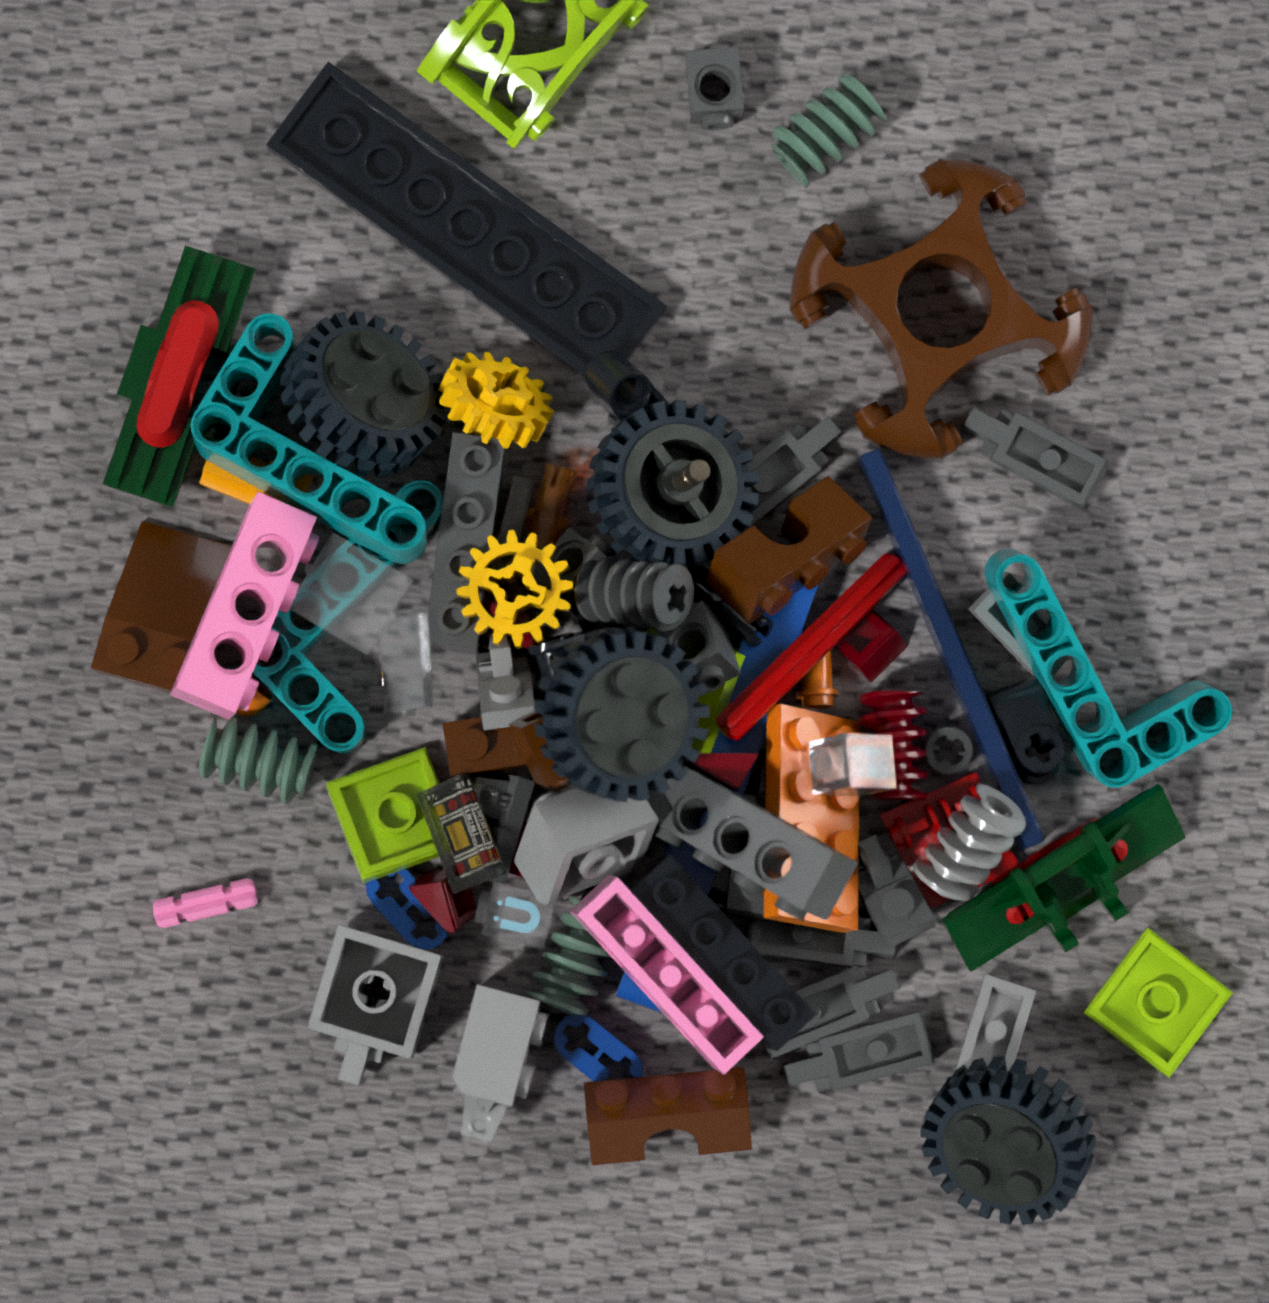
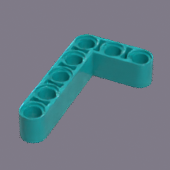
[191,313,427,564]
[253,480,444,754]
[984,548,1232,788]

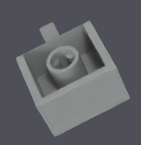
[514,788,659,905]
[308,925,444,1086]
[452,984,549,1142]

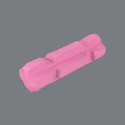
[153,878,258,928]

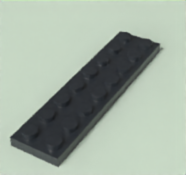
[266,61,667,378]

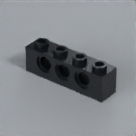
[627,855,816,1051]

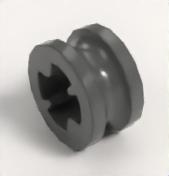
[924,727,973,775]

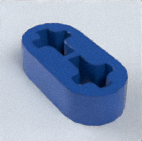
[366,869,449,950]
[554,1014,643,1082]

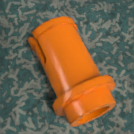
[796,649,839,710]

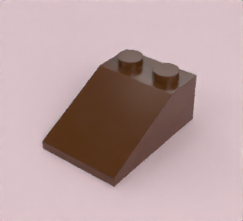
[91,521,232,693]

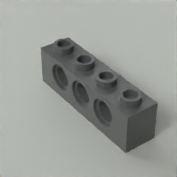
[424,432,507,654]
[646,763,858,921]

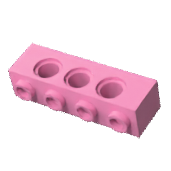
[170,492,319,720]
[569,875,763,1074]

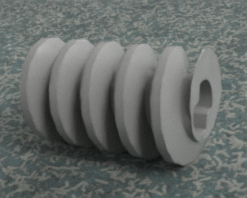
[913,783,1026,901]

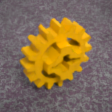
[438,352,554,449]
[456,530,574,648]

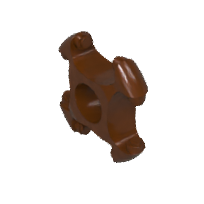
[789,158,1092,459]

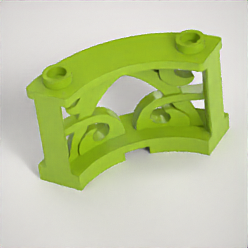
[416,0,650,150]

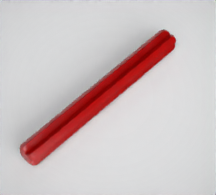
[716,553,906,740]

